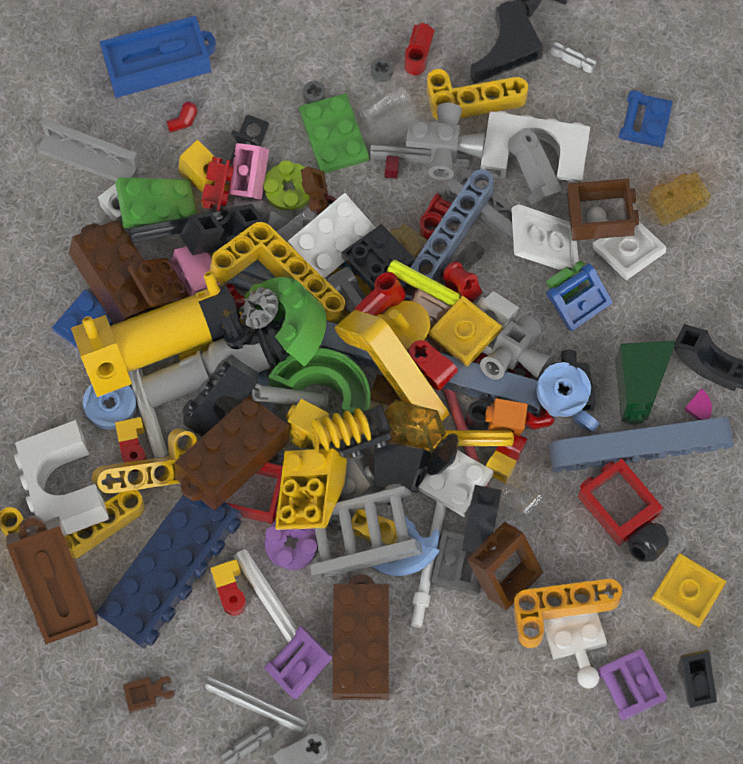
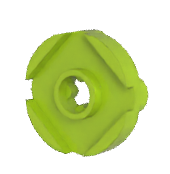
[263,160,310,210]

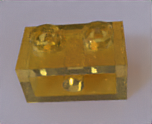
[648,171,711,226]
[385,400,446,451]

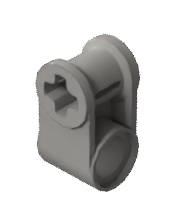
[273,734,329,764]

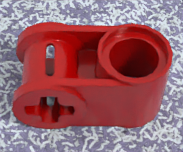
[419,193,452,243]
[443,261,483,302]
[409,340,458,391]

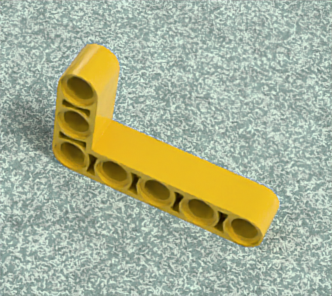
[209,222,345,324]
[335,310,450,430]
[0,490,145,559]

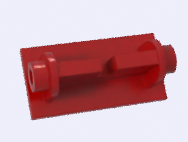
[201,157,234,211]

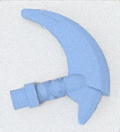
[372,517,440,576]

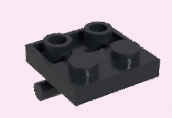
[341,224,415,290]

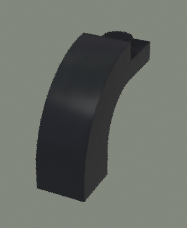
[674,324,743,392]

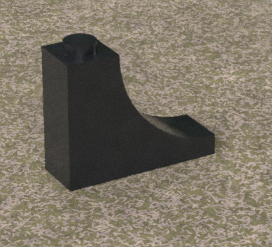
[470,0,543,84]

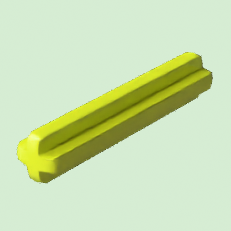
[387,260,460,306]

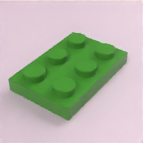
[299,93,369,174]
[115,177,197,228]

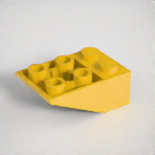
[275,448,347,530]

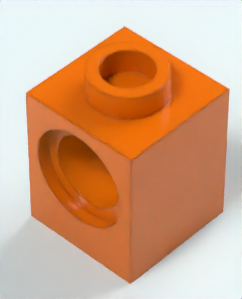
[485,398,528,436]

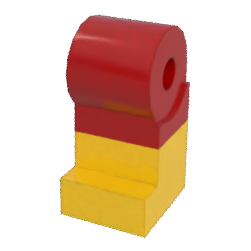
[115,417,147,472]
[486,435,528,484]
[211,559,247,616]

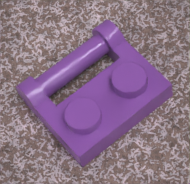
[264,625,333,700]
[597,649,668,721]

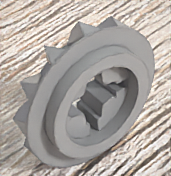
[239,287,278,329]

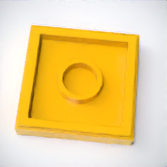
[428,296,503,367]
[652,553,727,628]

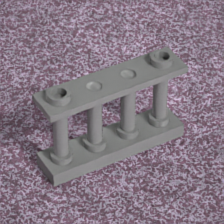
[310,484,423,579]

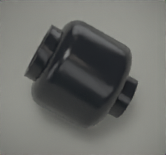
[628,522,669,562]

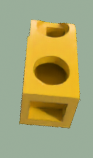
[351,509,398,546]

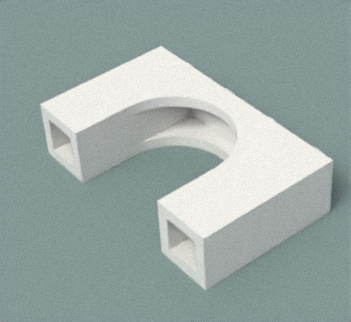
[481,111,590,189]
[14,420,109,535]

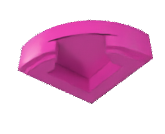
[684,388,712,420]

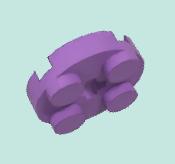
[264,521,318,570]

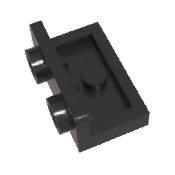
[339,404,394,459]

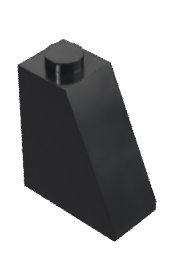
[462,484,502,553]

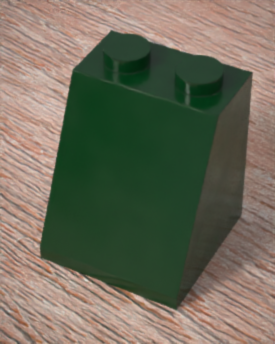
[615,341,675,425]

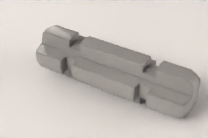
[550,41,597,73]
[220,725,272,764]

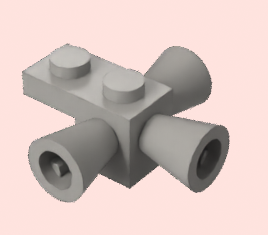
[406,103,485,180]
[480,316,552,380]

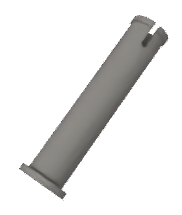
[252,384,329,411]

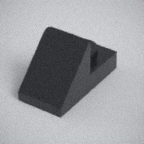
[677,649,717,708]

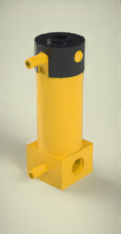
[71,271,241,397]

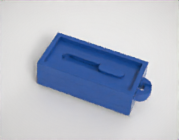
[99,16,216,98]

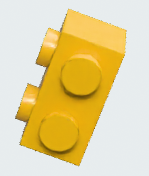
[286,399,330,450]

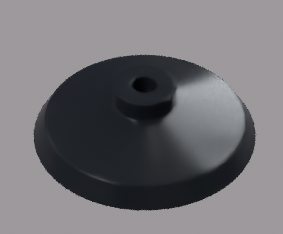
[427,433,459,475]

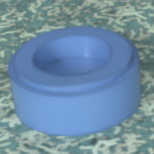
[572,410,599,433]

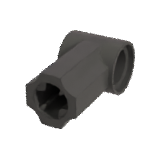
[325,266,366,314]

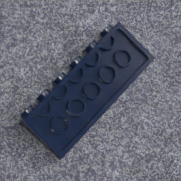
[96,495,243,649]

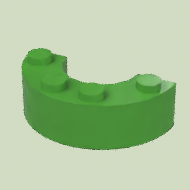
[244,277,327,367]
[269,348,371,417]

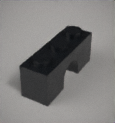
[180,204,265,256]
[182,354,258,437]

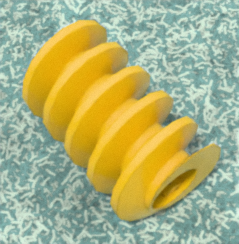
[311,408,371,453]

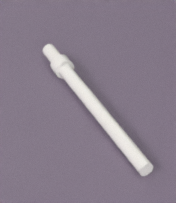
[411,502,446,628]

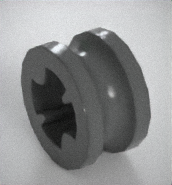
[371,57,393,82]
[303,81,326,104]
[326,516,343,542]

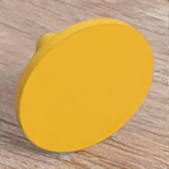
[377,301,430,351]

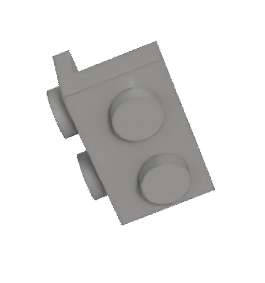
[335,447,379,501]

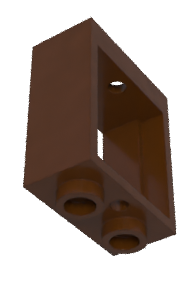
[567,178,639,241]
[467,521,544,610]

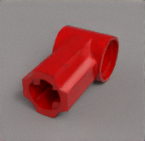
[404,23,435,76]
[354,272,406,316]

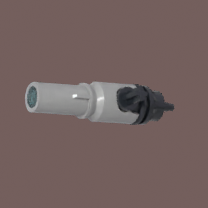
[141,309,290,408]

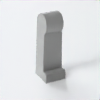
[508,128,563,205]

